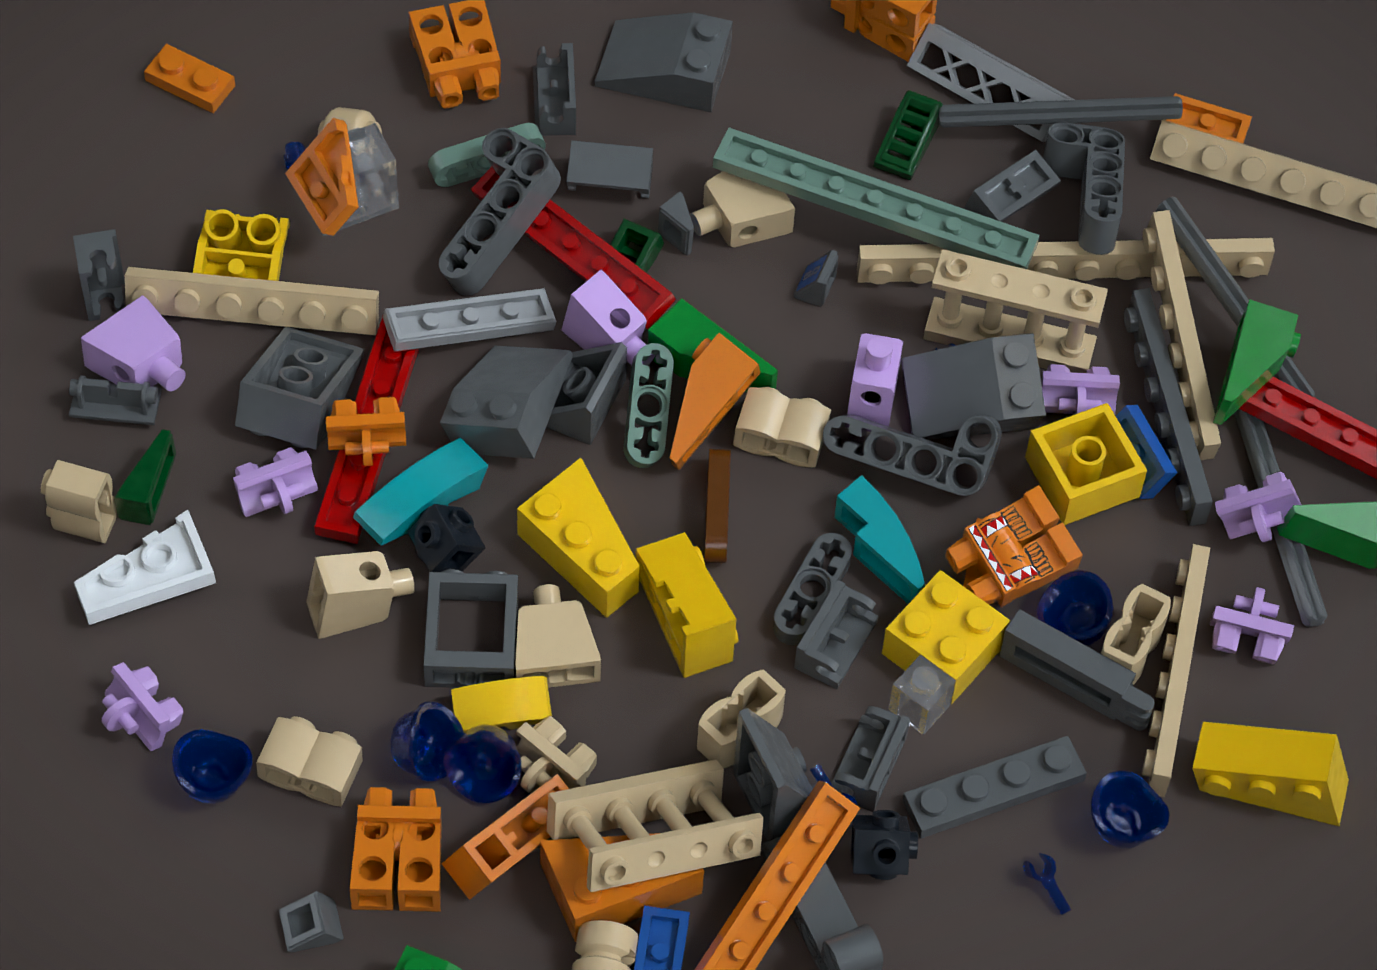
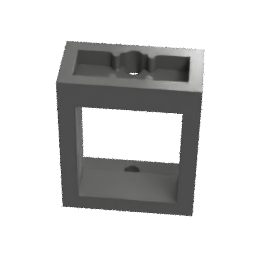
[424,569,518,688]

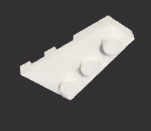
[74,510,216,625]

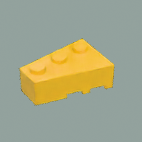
[517,458,640,618]
[636,532,739,678]
[1192,722,1349,826]

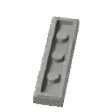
[383,288,557,351]

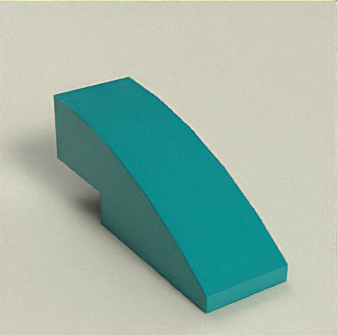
[353,437,489,546]
[834,475,925,604]

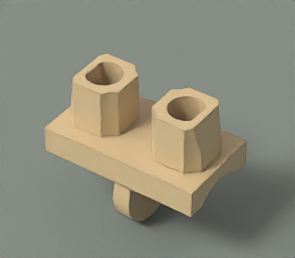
[516,716,597,793]

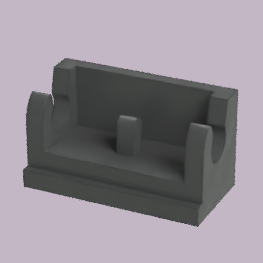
[533,43,576,136]
[566,140,653,198]
[964,150,1061,222]
[73,229,125,321]
[794,580,878,689]
[830,706,911,812]

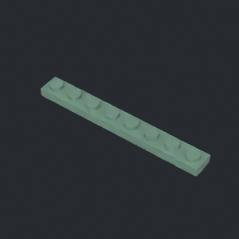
[713,127,1040,269]

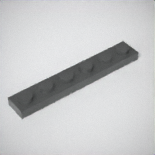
[1124,288,1213,526]

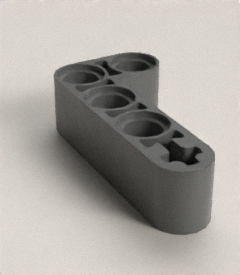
[1043,122,1125,255]
[439,128,561,296]
[823,414,1002,496]
[761,835,883,970]

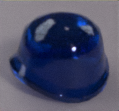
[1037,570,1114,646]
[390,702,465,782]
[443,724,522,804]
[172,729,253,804]
[1091,771,1170,849]

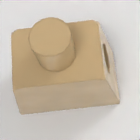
[690,171,795,247]
[306,551,414,639]
[515,584,601,688]

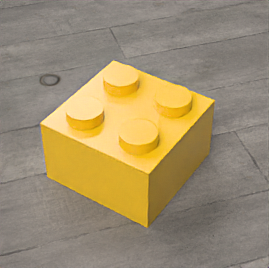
[1025,403,1147,525]
[882,570,1011,705]

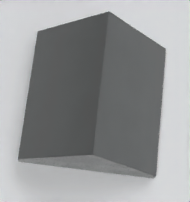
[546,342,627,445]

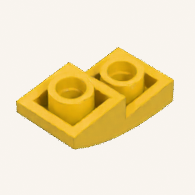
[451,676,552,736]

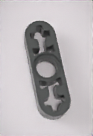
[773,533,852,645]

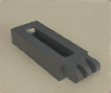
[999,609,1155,731]

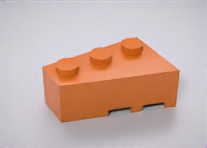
[540,833,704,942]

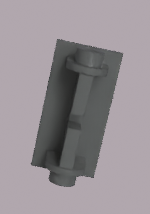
[69,375,162,425]

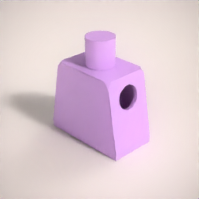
[562,270,655,366]
[81,295,186,391]
[846,333,903,432]

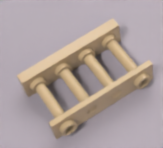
[923,249,1108,373]
[547,759,764,892]

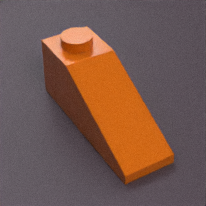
[670,333,761,470]
[441,774,569,900]

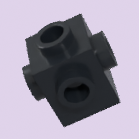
[407,504,486,572]
[850,810,918,880]

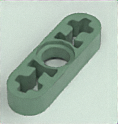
[428,123,546,187]
[623,343,674,468]

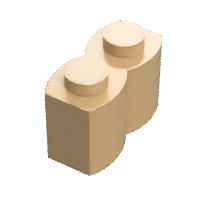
[733,387,831,467]
[41,460,117,543]
[1101,584,1171,685]
[697,669,786,768]
[256,716,363,807]

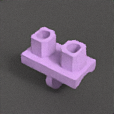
[1041,364,1120,415]
[233,447,318,517]
[1215,472,1302,542]
[1210,587,1294,664]
[102,662,183,751]

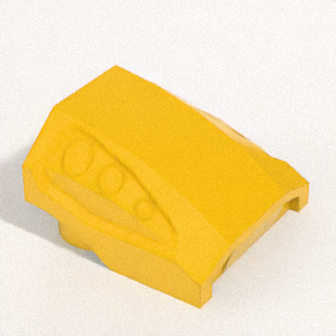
[193,209,290,281]

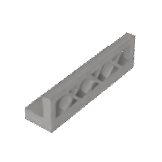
[907,23,1075,142]

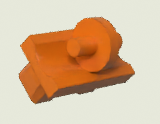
[326,397,406,467]

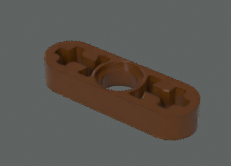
[704,449,731,563]

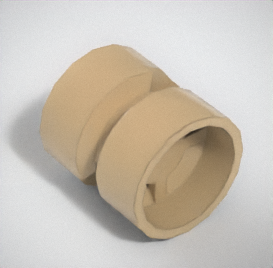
[572,920,638,970]

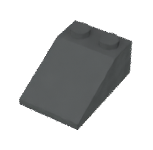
[595,12,733,112]
[235,327,365,450]
[901,333,1046,440]
[440,345,573,459]
[733,708,816,841]

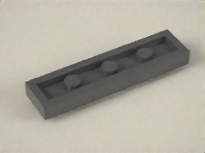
[902,736,1087,839]

